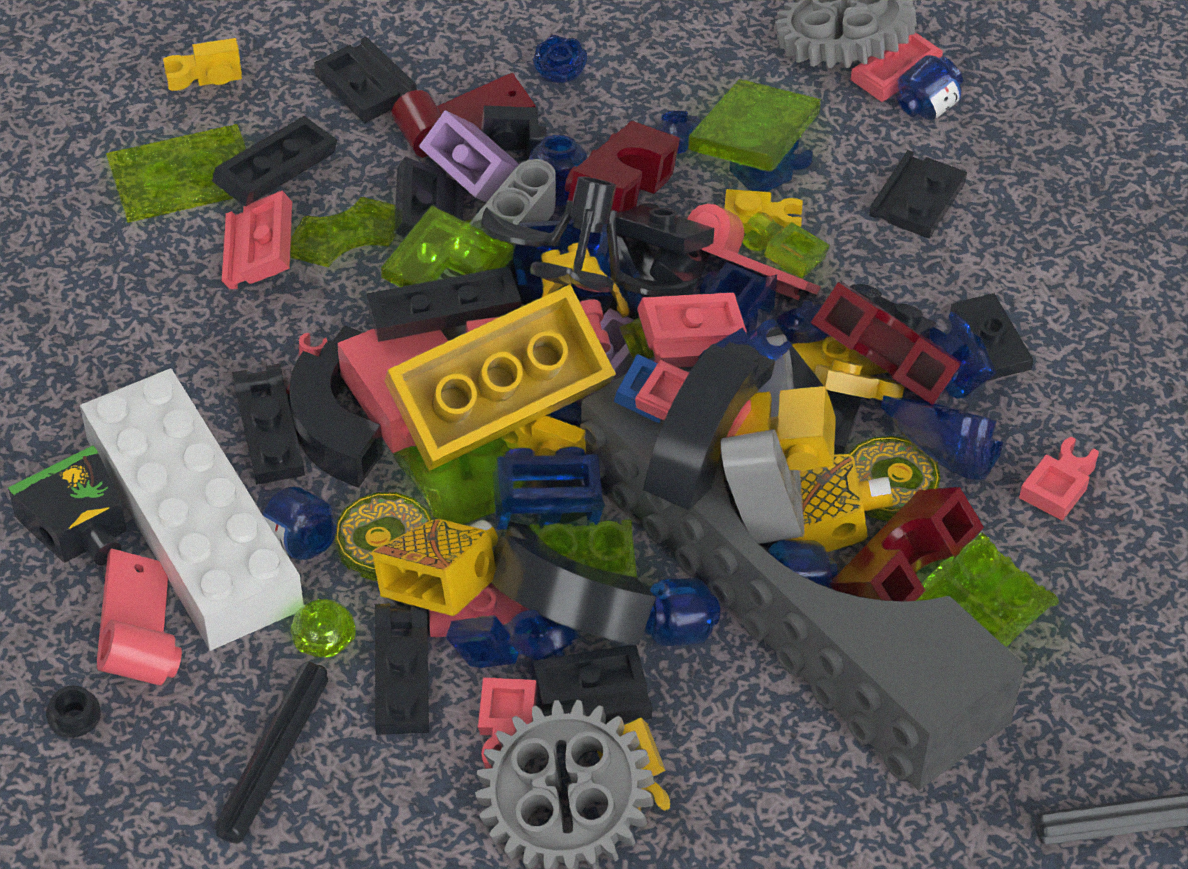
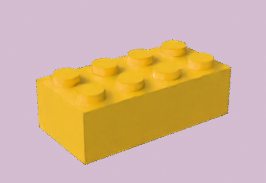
[384,284,616,471]

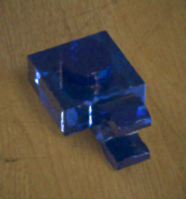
[446,610,547,668]

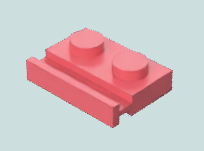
[222,190,292,289]
[637,293,747,368]

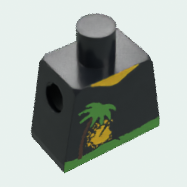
[8,445,127,566]

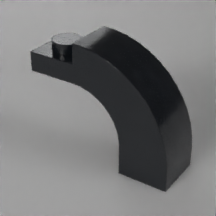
[289,325,383,488]
[643,342,775,511]
[492,521,656,645]

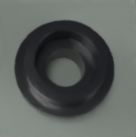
[46,686,101,738]

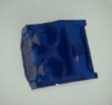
[881,395,1004,480]

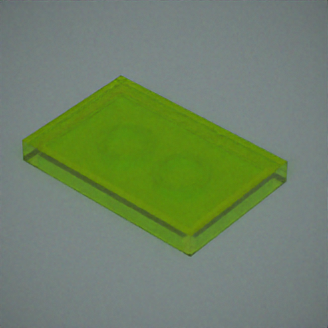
[688,79,821,172]
[106,124,246,223]

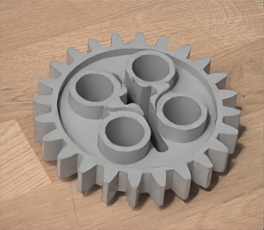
[775,0,917,68]
[475,700,655,869]

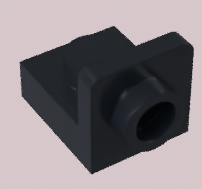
[481,105,547,161]

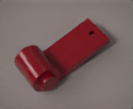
[392,72,535,158]

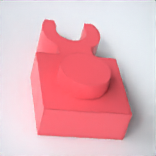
[1019,437,1099,521]
[478,677,538,769]

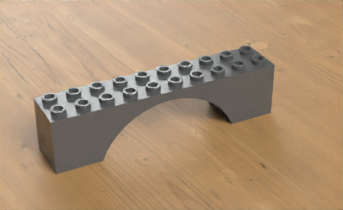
[580,356,1025,791]

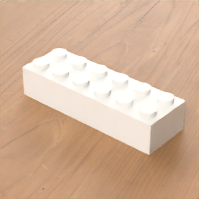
[80,368,304,651]

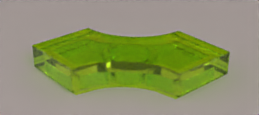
[290,197,396,268]

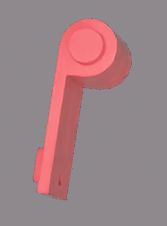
[687,204,821,300]
[97,548,182,686]

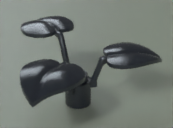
[481,176,698,297]

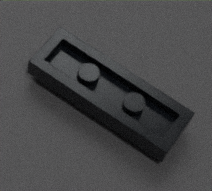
[212,116,338,207]
[366,266,522,342]

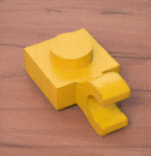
[163,38,242,91]

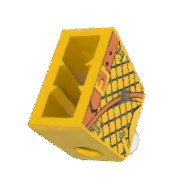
[786,454,893,559]
[372,519,498,616]

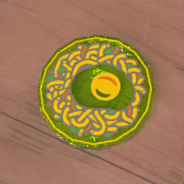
[848,436,941,521]
[334,492,433,581]

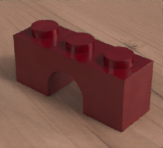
[565,120,680,213]
[811,282,962,405]
[829,487,984,602]

